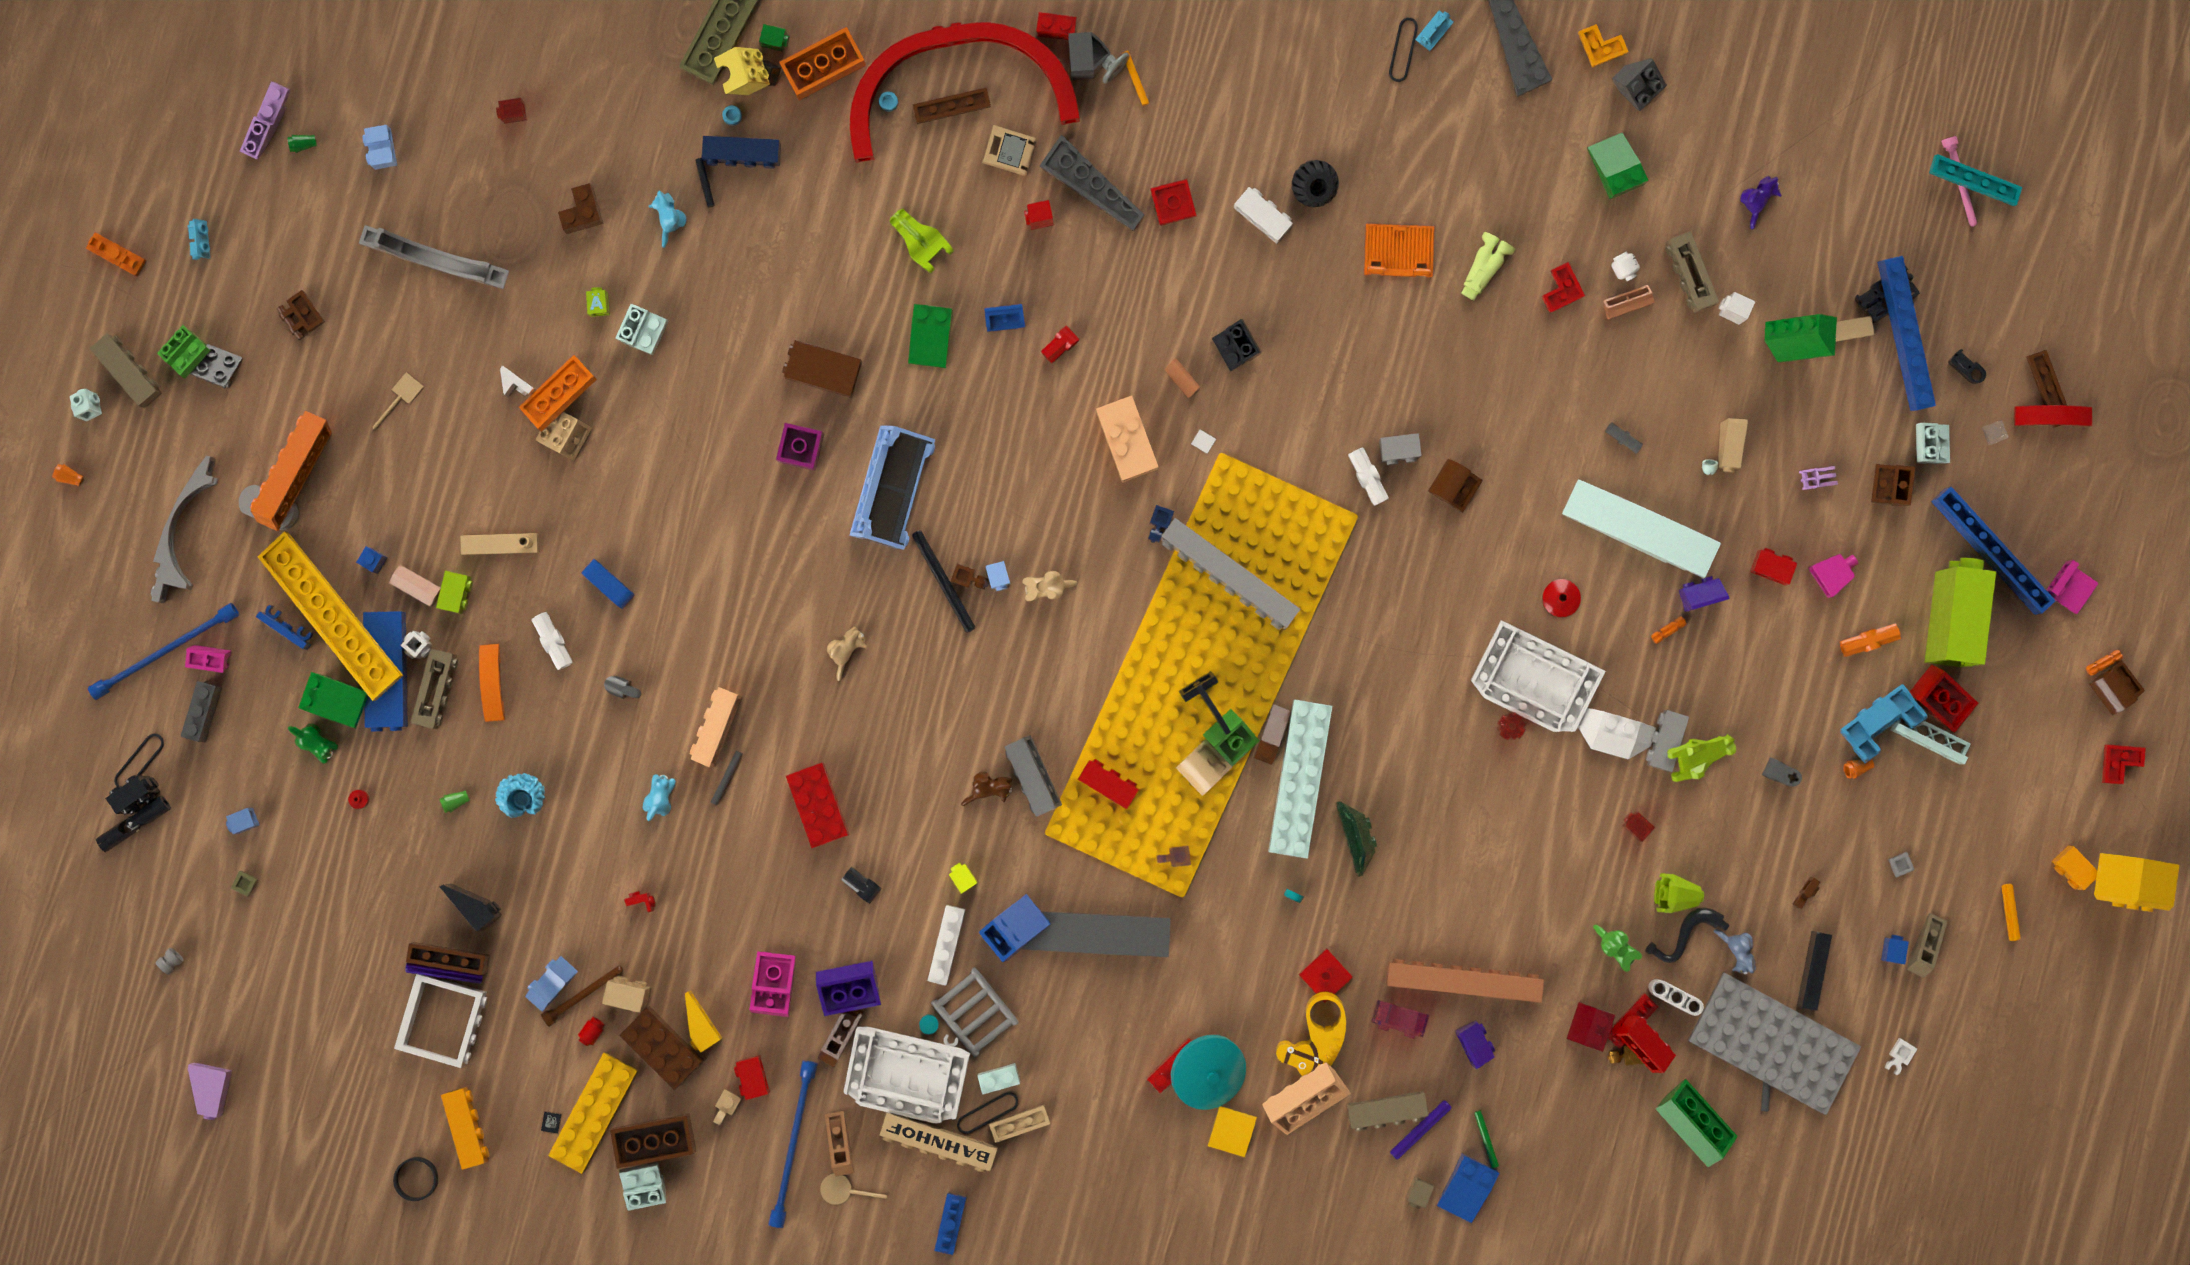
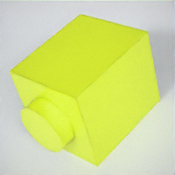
[949,863,978,894]

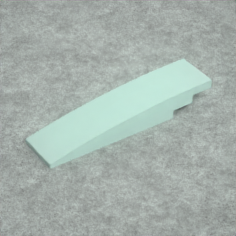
[1562,479,1721,578]

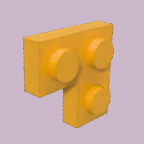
[1578,24,1629,68]

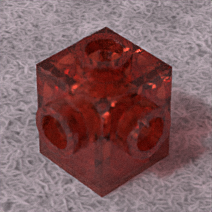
[1497,712,1526,741]

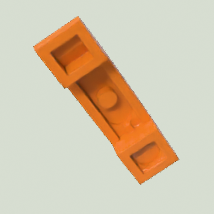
[479,644,505,722]

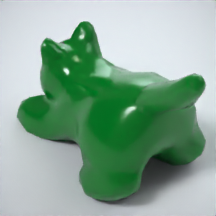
[288,723,338,764]

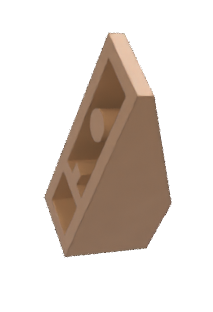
[825,1111,855,1177]

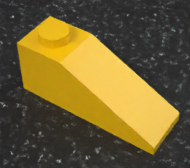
[685,990,722,1053]

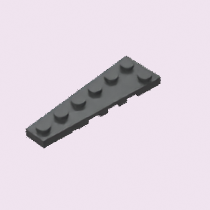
[1488,0,1552,97]

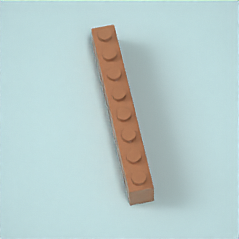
[1386,959,1544,1003]

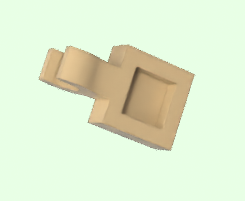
[713,1089,742,1125]

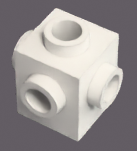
[401,631,433,659]

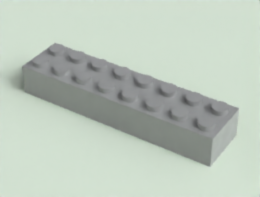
[1161,518,1300,630]

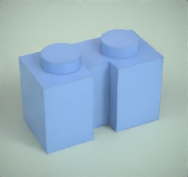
[362,125,397,170]

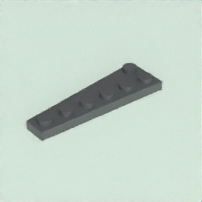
[1040,135,1144,231]

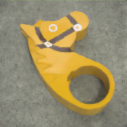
[1276,992,1346,1076]

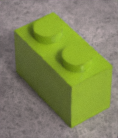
[436,571,473,614]

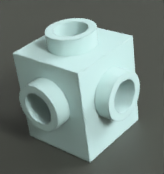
[69,389,102,422]

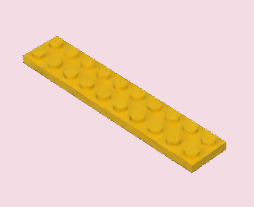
[257,531,403,701]

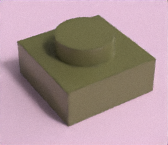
[231,871,258,897]

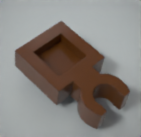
[1792,877,1820,909]

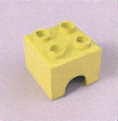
[714,47,770,95]

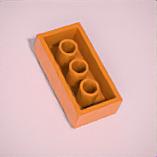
[779,27,866,101]

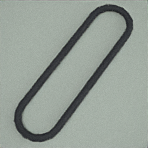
[1389,18,1418,82]
[114,733,164,788]
[957,1092,1018,1134]

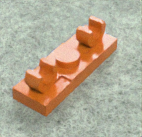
[86,232,146,276]

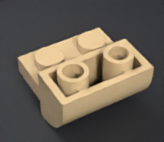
[1176,739,1232,796]

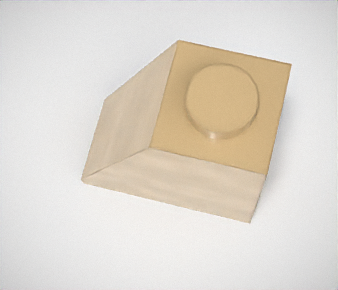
[1718,418,1748,473]

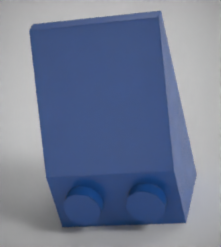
[1436,1153,1499,1223]

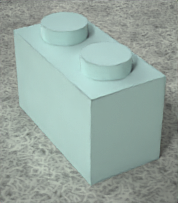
[977,1063,1021,1095]

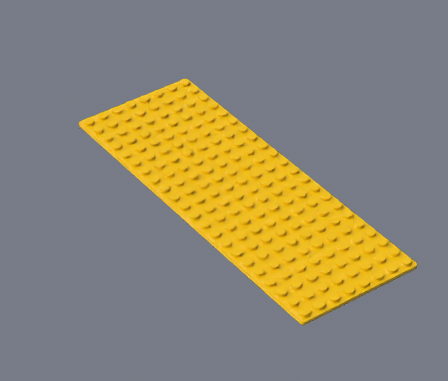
[1045,453,1358,897]

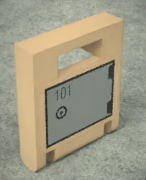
[982,125,1037,176]

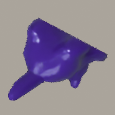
[1740,176,1782,230]

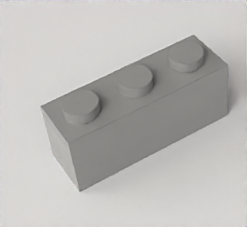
[1646,710,1689,772]

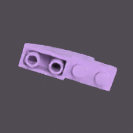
[240,81,291,159]

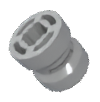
[155,948,184,975]

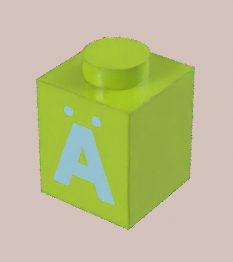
[586,287,610,317]

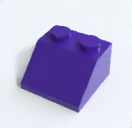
[1679,576,1730,612]
[1455,1021,1495,1069]

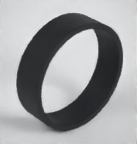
[393,1157,438,1201]

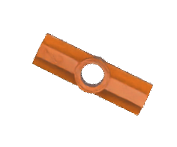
[1840,623,1901,657]

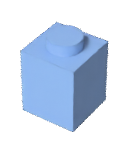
[985,561,1010,591]

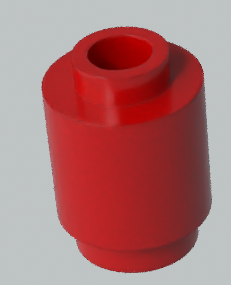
[578,1017,605,1046]

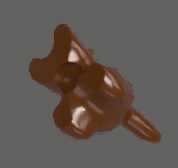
[961,772,1012,806]

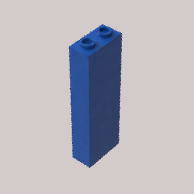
[363,611,408,732]

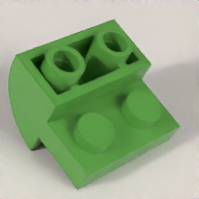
[157,325,211,379]

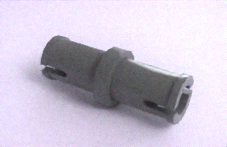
[1605,422,1643,454]

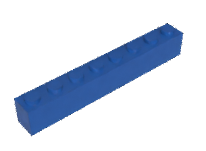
[1877,256,1936,411]
[1931,487,2056,615]

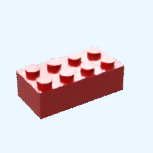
[786,763,850,849]

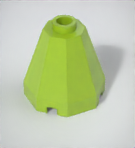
[1654,873,1704,913]

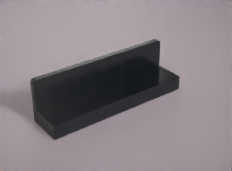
[1797,931,1832,1011]

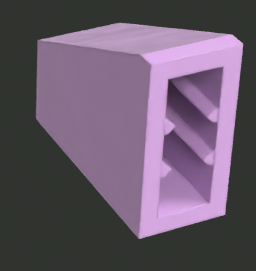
[188,1062,232,1120]

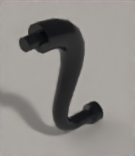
[1645,907,1729,963]

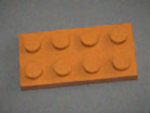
[519,355,597,432]

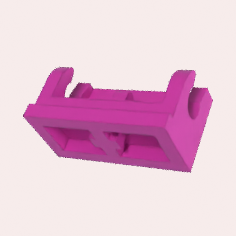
[185,645,231,673]

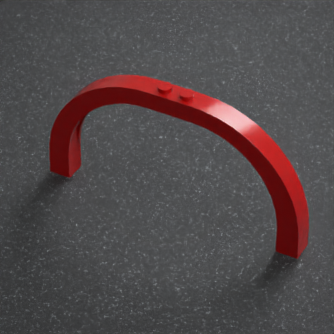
[850,22,1080,163]

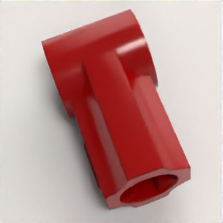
[1041,325,1080,364]

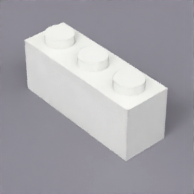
[1233,187,1293,244]

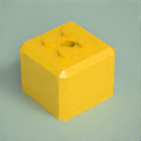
[2094,853,2179,912]

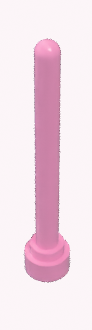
[1941,136,1977,226]

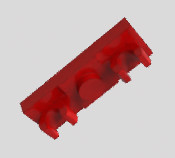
[1608,993,1659,1049]

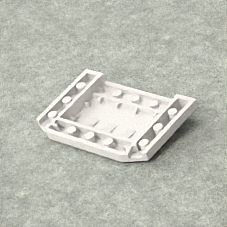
[1471,620,1606,732]
[844,1027,970,1123]

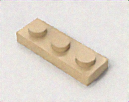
[989,1105,1050,1143]

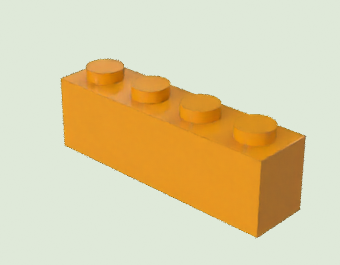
[441,1087,489,1170]

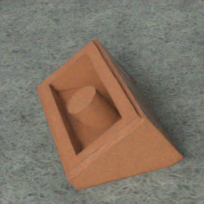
[1165,358,1200,398]

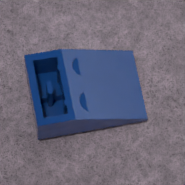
[979,894,1051,962]

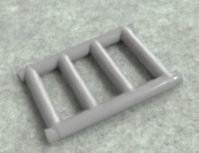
[931,967,1019,1058]

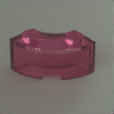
[1371,1000,1429,1039]

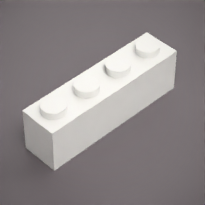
[927,905,966,986]

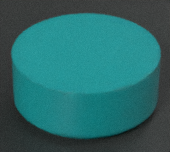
[1284,888,1304,903]
[919,1014,939,1034]

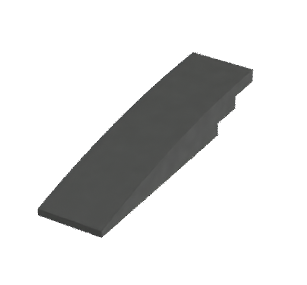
[1022,911,1171,957]

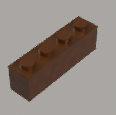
[406,942,490,975]

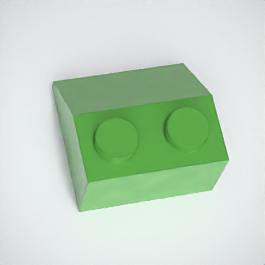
[1203,709,1260,766]

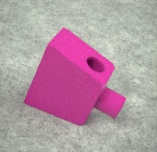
[1808,554,1859,598]

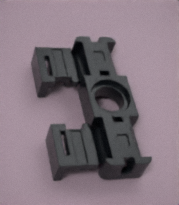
[1855,266,1920,324]

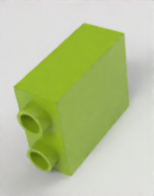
[1924,558,1996,668]

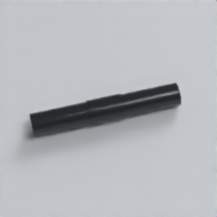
[695,158,715,208]

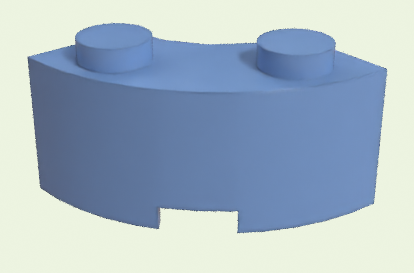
[525,956,578,1012]

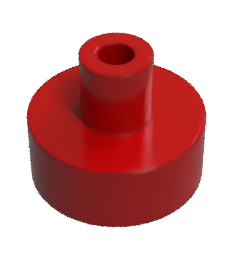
[348,790,369,809]

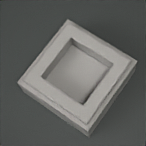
[1888,852,1915,877]

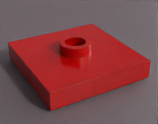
[1150,179,1197,226]
[1298,948,1353,1003]

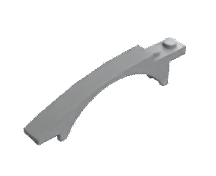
[359,225,510,289]
[151,456,219,603]

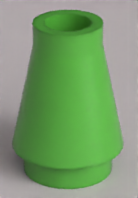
[440,790,470,813]

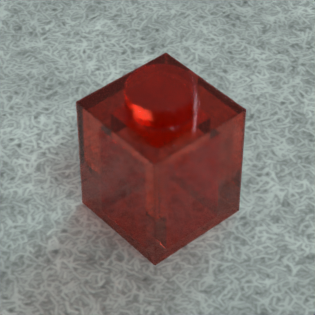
[496,98,527,124]
[1622,812,1655,842]

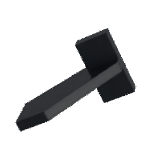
[1179,671,1231,735]

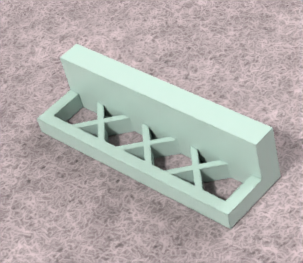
[1890,718,1971,764]

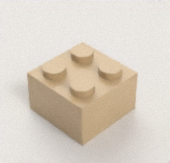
[602,976,651,1013]

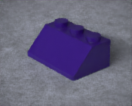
[816,961,881,1016]

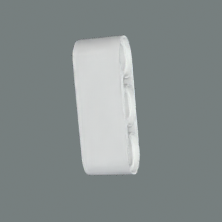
[1648,979,1704,1016]

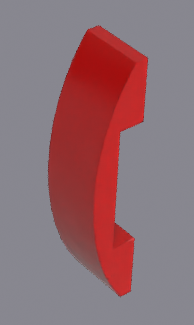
[2014,405,2092,427]

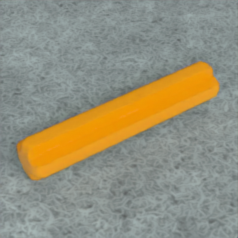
[2001,884,2020,941]

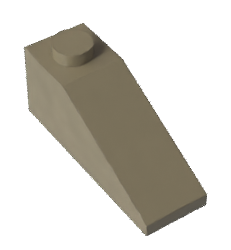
[1906,913,1947,978]

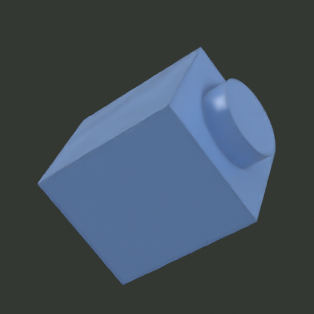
[226,808,260,834]

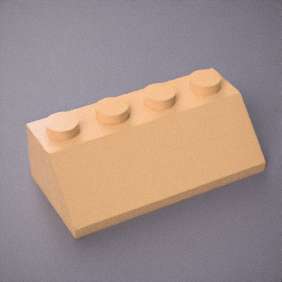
[690,687,742,768]
[1262,1063,1351,1135]

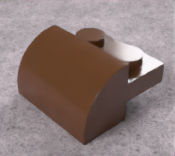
[1871,464,1916,506]

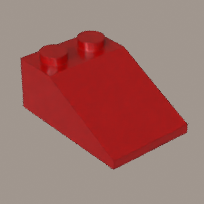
[1909,664,1979,733]

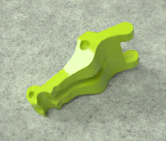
[890,209,954,273]
[1667,733,1736,782]

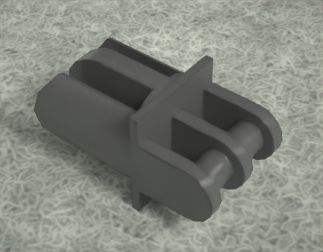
[604,676,641,699]

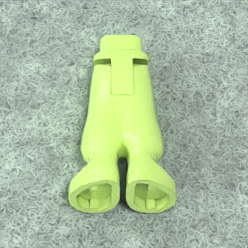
[1461,232,1516,301]

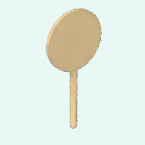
[820,1173,887,1205]

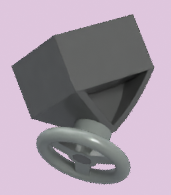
[1068,32,1129,84]

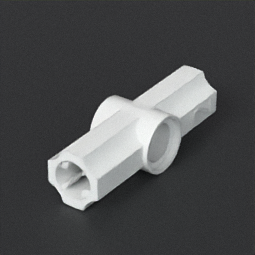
[1348,447,1389,506]
[531,612,573,670]

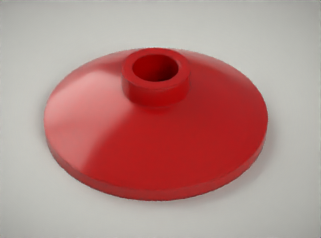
[1542,579,1581,617]

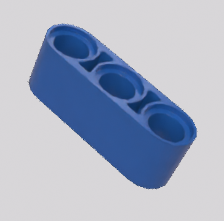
[581,559,635,609]

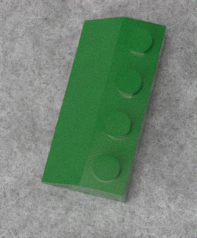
[1764,314,1837,363]
[1656,1079,1738,1167]

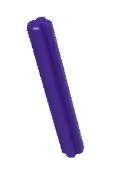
[405,963,483,984]
[1390,1100,1452,1160]

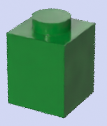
[759,24,790,52]

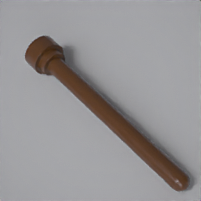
[541,966,623,1027]

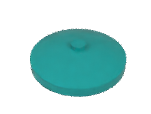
[1171,1035,1246,1110]

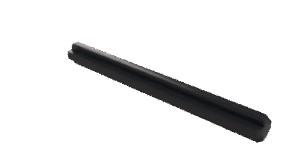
[912,530,975,633]

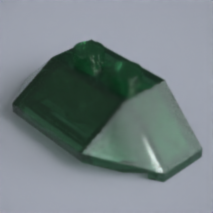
[1335,801,1377,877]

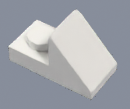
[500,366,536,397]

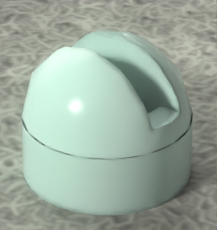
[1702,460,1718,475]

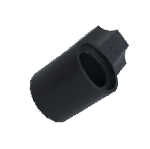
[841,867,882,904]

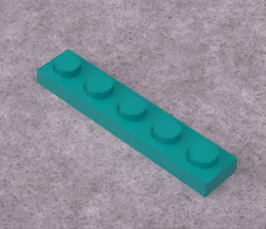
[1929,154,2022,206]

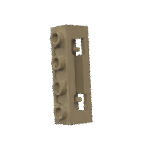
[1665,231,1719,313]
[411,649,458,729]

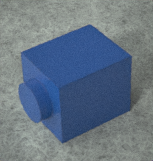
[356,546,388,574]
[1881,935,1909,965]

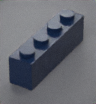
[702,136,781,169]

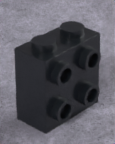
[105,775,160,815]

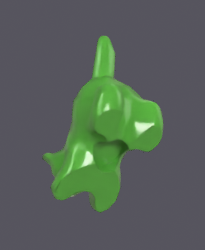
[1593,925,1642,972]

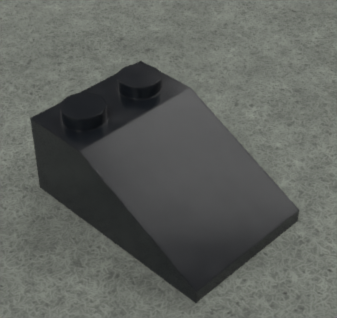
[440,883,502,932]

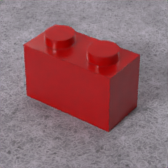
[1036,12,1077,40]
[1024,200,1054,230]
[1750,548,1797,586]
[734,1055,770,1100]

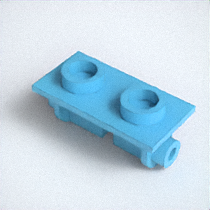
[1415,10,1454,51]
[187,219,210,260]

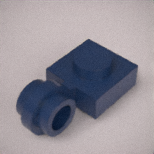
[1148,505,1174,543]

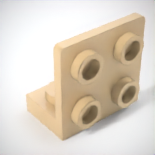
[536,412,592,461]

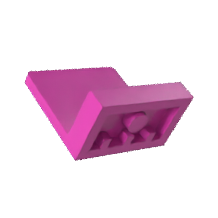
[2046,560,2098,614]

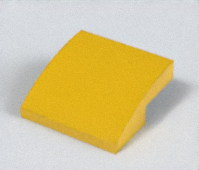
[1208,1106,1257,1157]

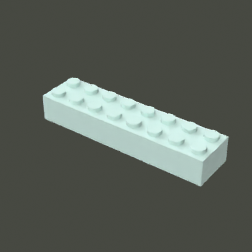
[1268,700,1332,859]

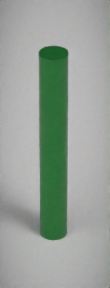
[1474,1110,1499,1168]

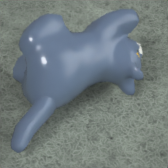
[1714,929,1756,974]

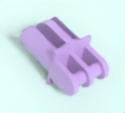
[1799,466,1838,490]

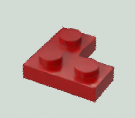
[1542,262,1585,313]
[2102,744,2146,785]

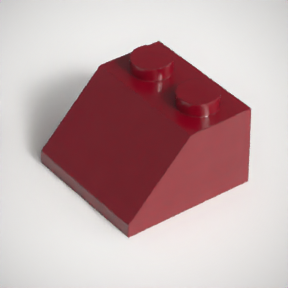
[1566,1002,1616,1052]

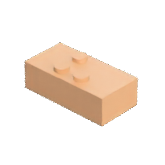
[1096,396,1159,483]

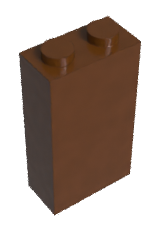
[782,340,862,398]

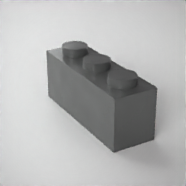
[180,681,222,742]

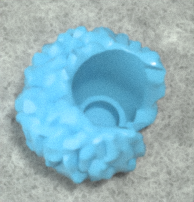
[495,773,545,818]

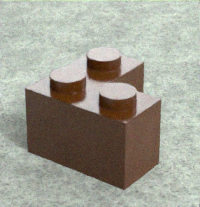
[558,183,604,234]

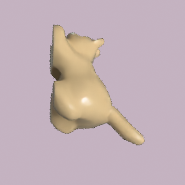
[1023,571,1077,601]
[827,626,866,681]

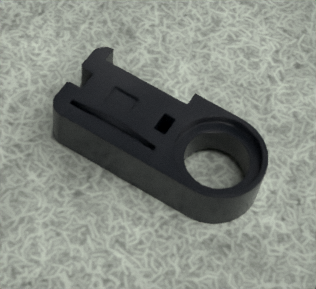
[1948,349,1986,384]

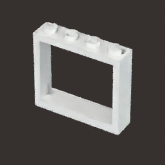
[394,974,487,1068]

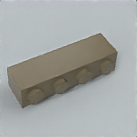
[89,334,162,408]
[1346,1091,1428,1131]

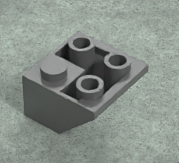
[1612,59,1667,111]

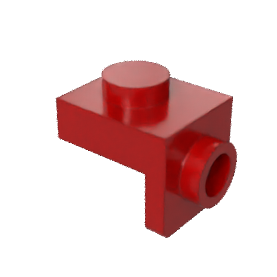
[624,891,656,913]

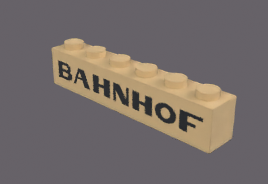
[879,1112,998,1173]

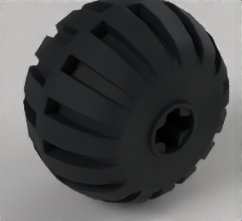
[1292,160,1339,207]

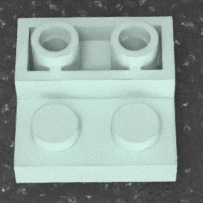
[615,304,668,355]
[1916,423,1950,464]
[619,1162,666,1211]

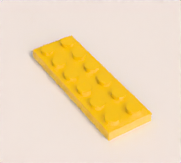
[548,1052,638,1174]

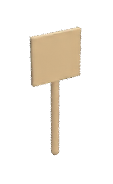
[372,372,424,430]

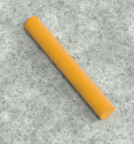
[1122,51,1149,106]

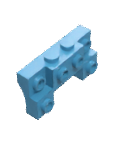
[1840,684,1927,763]

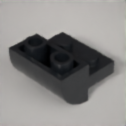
[1212,319,1262,371]

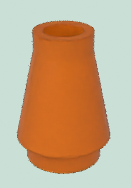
[52,464,84,486]
[1843,759,1874,779]

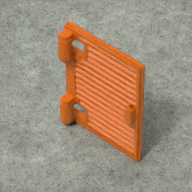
[1364,224,1435,278]

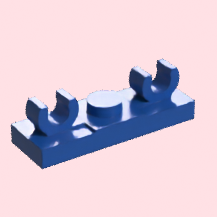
[256,605,313,650]
[934,1193,966,1255]

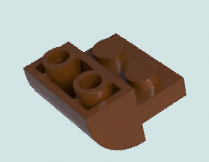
[1428,459,1483,513]
[2089,660,2145,715]

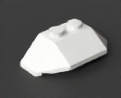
[1578,708,1656,759]

